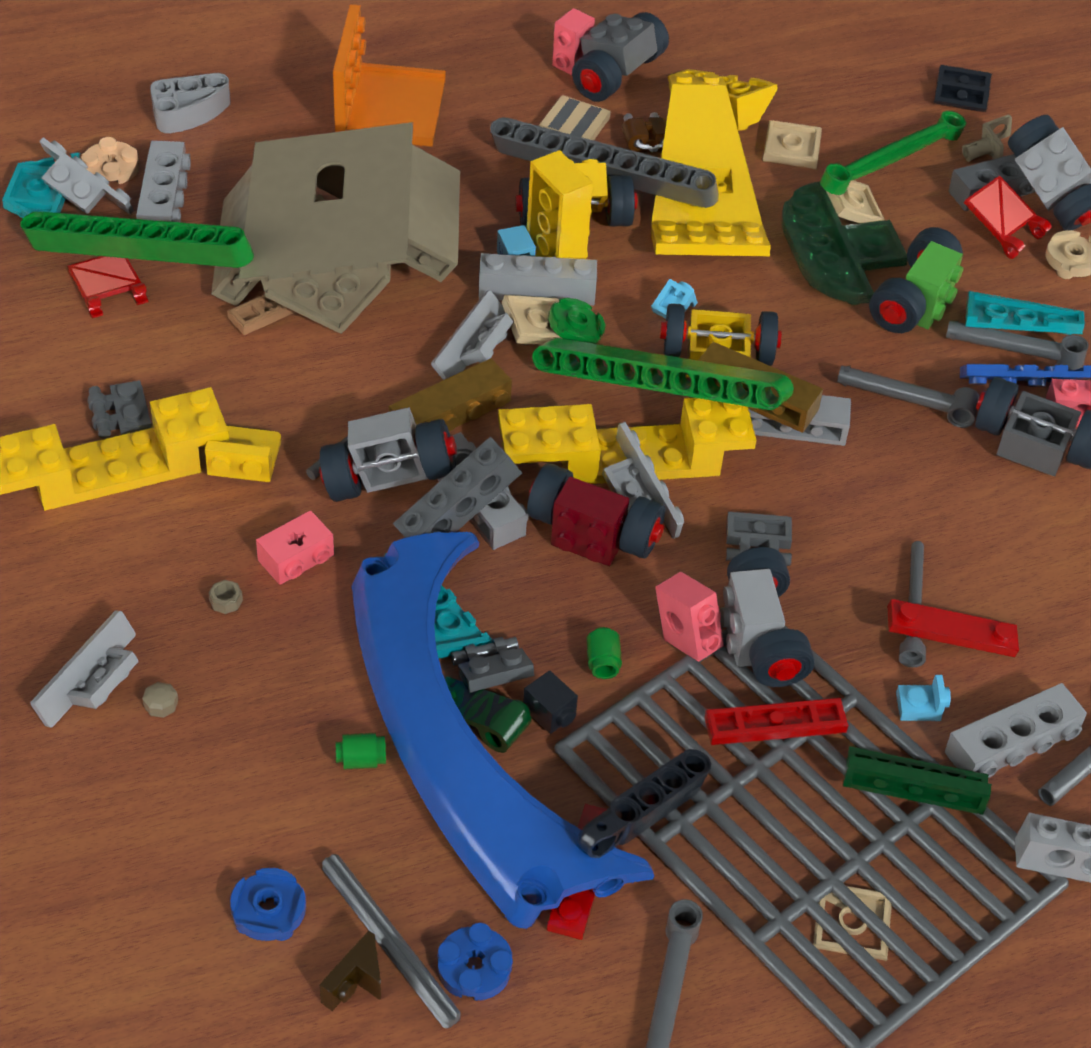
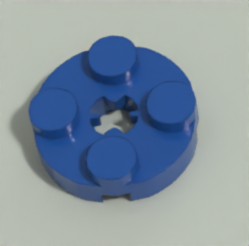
[230,868,306,941]
[438,923,513,1000]

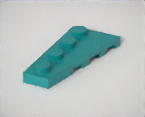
[965,291,1085,335]
[384,553,492,658]

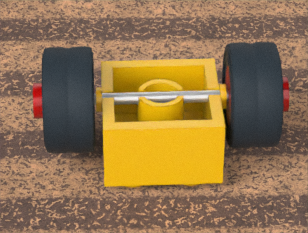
[515,159,638,228]

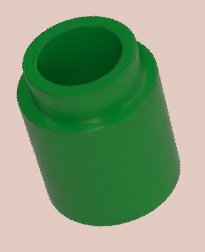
[586,627,622,679]
[336,732,386,770]

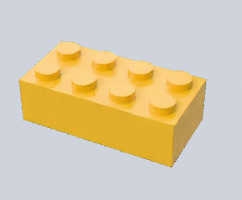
[527,150,593,259]

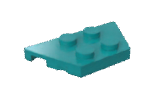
[2,152,80,218]

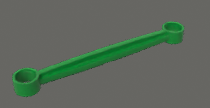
[820,111,966,195]

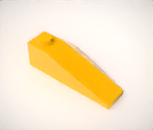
[668,69,778,131]

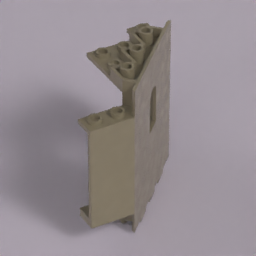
[211,122,460,334]

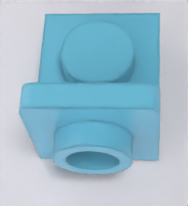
[651,279,698,318]
[896,675,951,721]

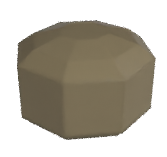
[209,580,243,614]
[142,682,178,718]

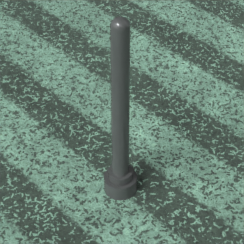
[899,541,926,667]

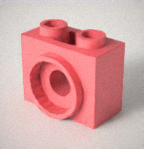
[655,572,724,662]

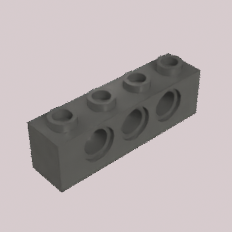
[948,154,1035,211]
[393,437,522,538]

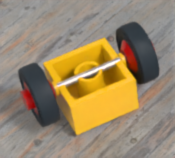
[660,303,782,377]

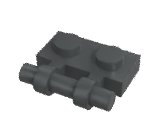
[87,380,152,439]
[726,512,792,566]
[451,637,535,692]

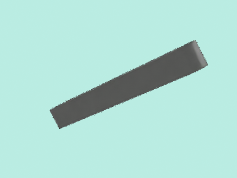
[490,117,719,208]

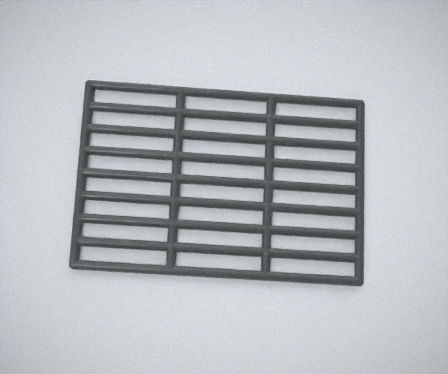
[554,626,1069,1048]

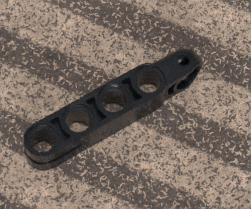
[578,749,712,858]

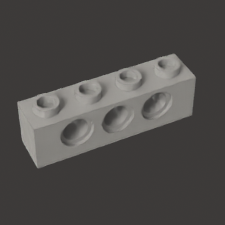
[136,141,191,222]
[438,432,529,550]
[944,683,1087,778]
[1015,813,1091,883]

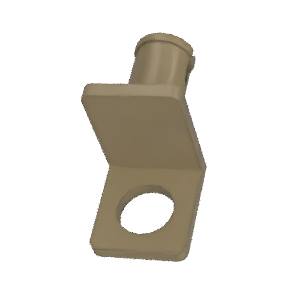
[962,114,1012,162]

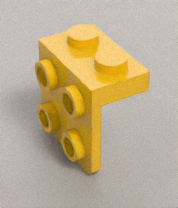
[205,426,281,482]

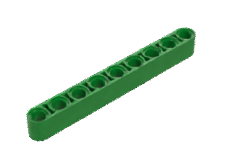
[20,212,254,268]
[532,338,794,410]

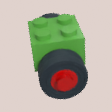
[869,227,964,333]

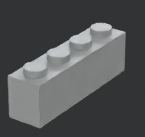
[479,253,597,306]
[749,395,851,446]

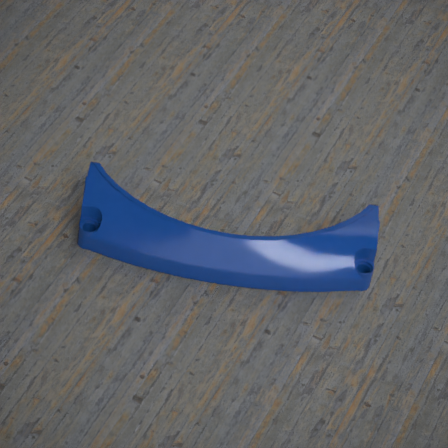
[351,532,655,929]

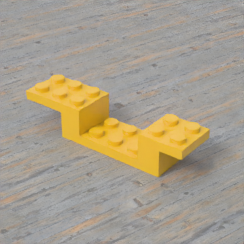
[0,387,229,511]
[498,398,757,484]

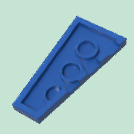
[960,364,1091,387]

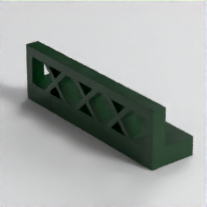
[843,746,992,815]

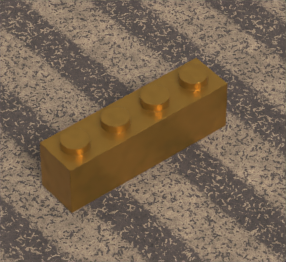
[698,342,823,433]
[389,358,512,432]

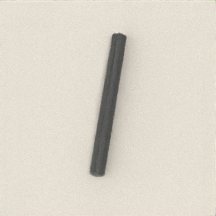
[322,854,461,1029]

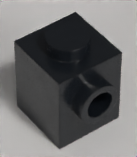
[523,670,578,734]

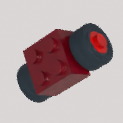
[527,463,665,567]

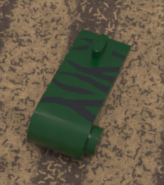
[445,676,532,753]

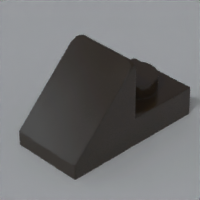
[319,931,381,1011]

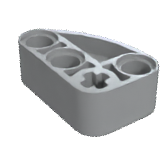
[150,73,231,133]

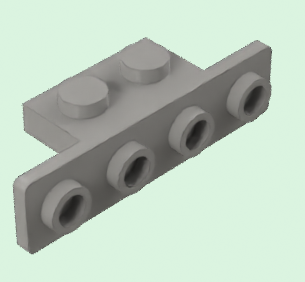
[39,138,134,215]
[431,290,513,380]
[602,422,684,539]
[31,610,139,728]

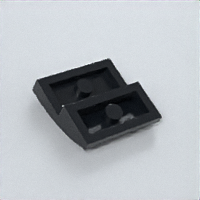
[934,64,992,112]

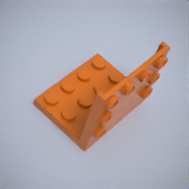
[333,4,446,147]

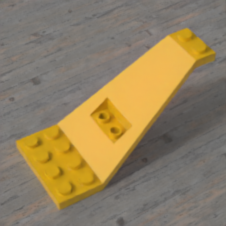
[651,73,771,256]

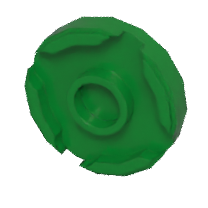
[547,298,606,344]

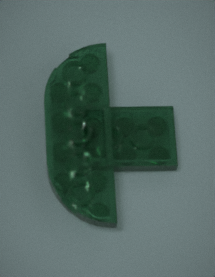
[781,181,908,305]

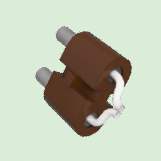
[622,112,667,152]

